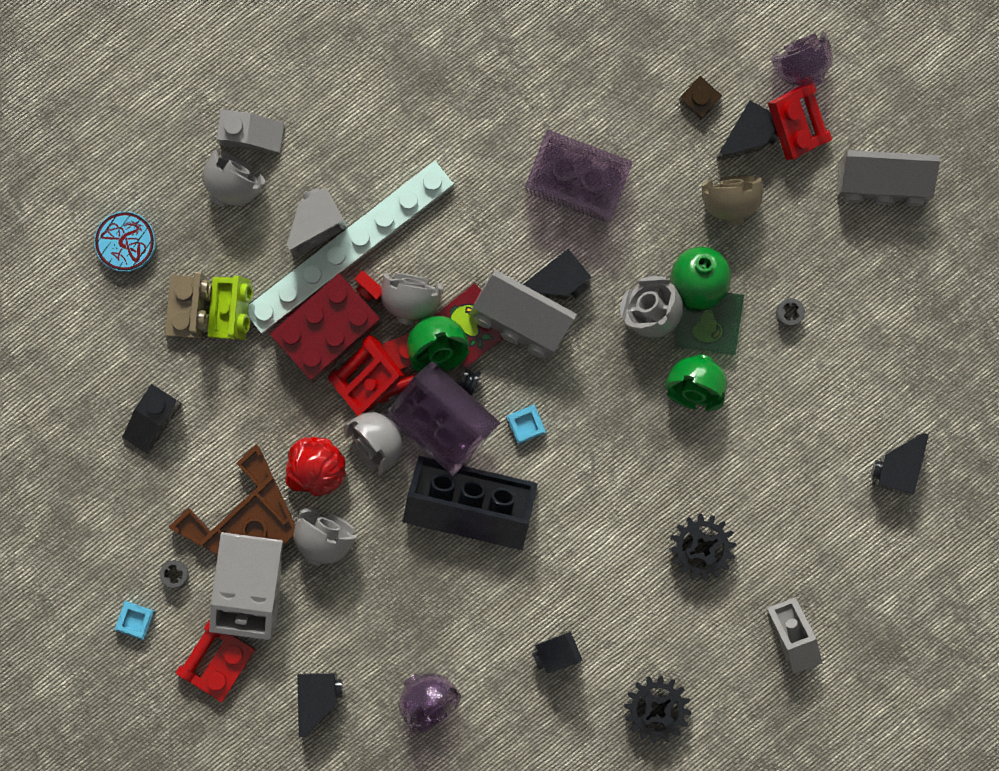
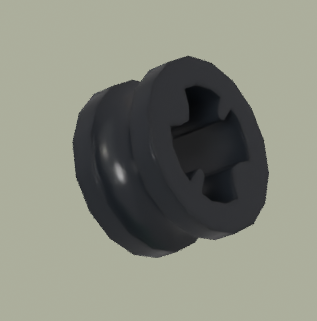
[457,367,481,398]

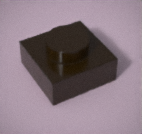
[679,76,722,120]

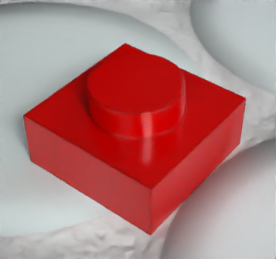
[354,270,382,303]

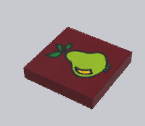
[434,283,503,369]

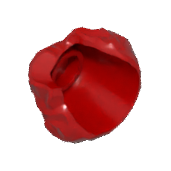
[285,437,346,497]

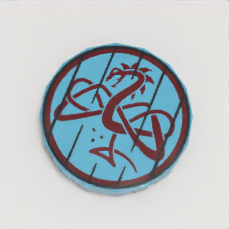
[94,212,156,272]

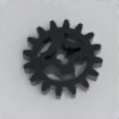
[669,514,736,581]
[623,675,691,743]

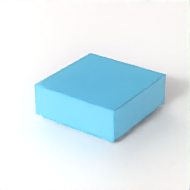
[506,404,546,445]
[114,601,155,640]

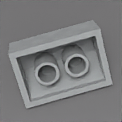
[837,150,940,206]
[468,270,577,358]

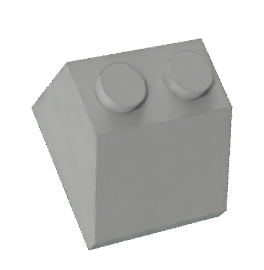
[287,188,347,258]

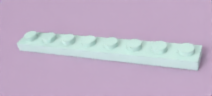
[248,161,454,335]

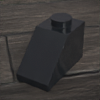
[717,100,778,160]
[523,248,591,300]
[122,384,182,454]
[871,433,929,495]
[532,630,583,674]
[297,672,343,737]

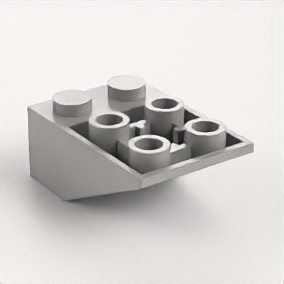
[209,532,283,640]

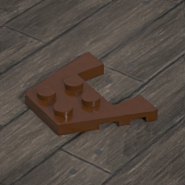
[169,444,295,555]

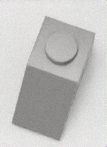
[216,109,285,154]
[767,597,822,674]

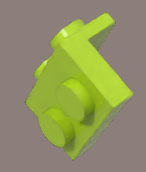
[207,275,253,340]

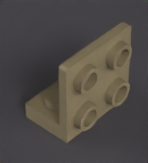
[165,271,212,339]

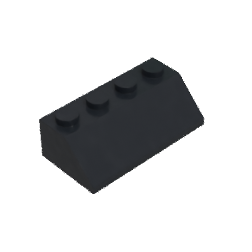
[402,456,538,551]

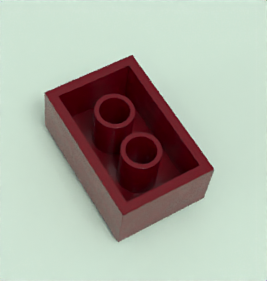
[270,273,382,383]

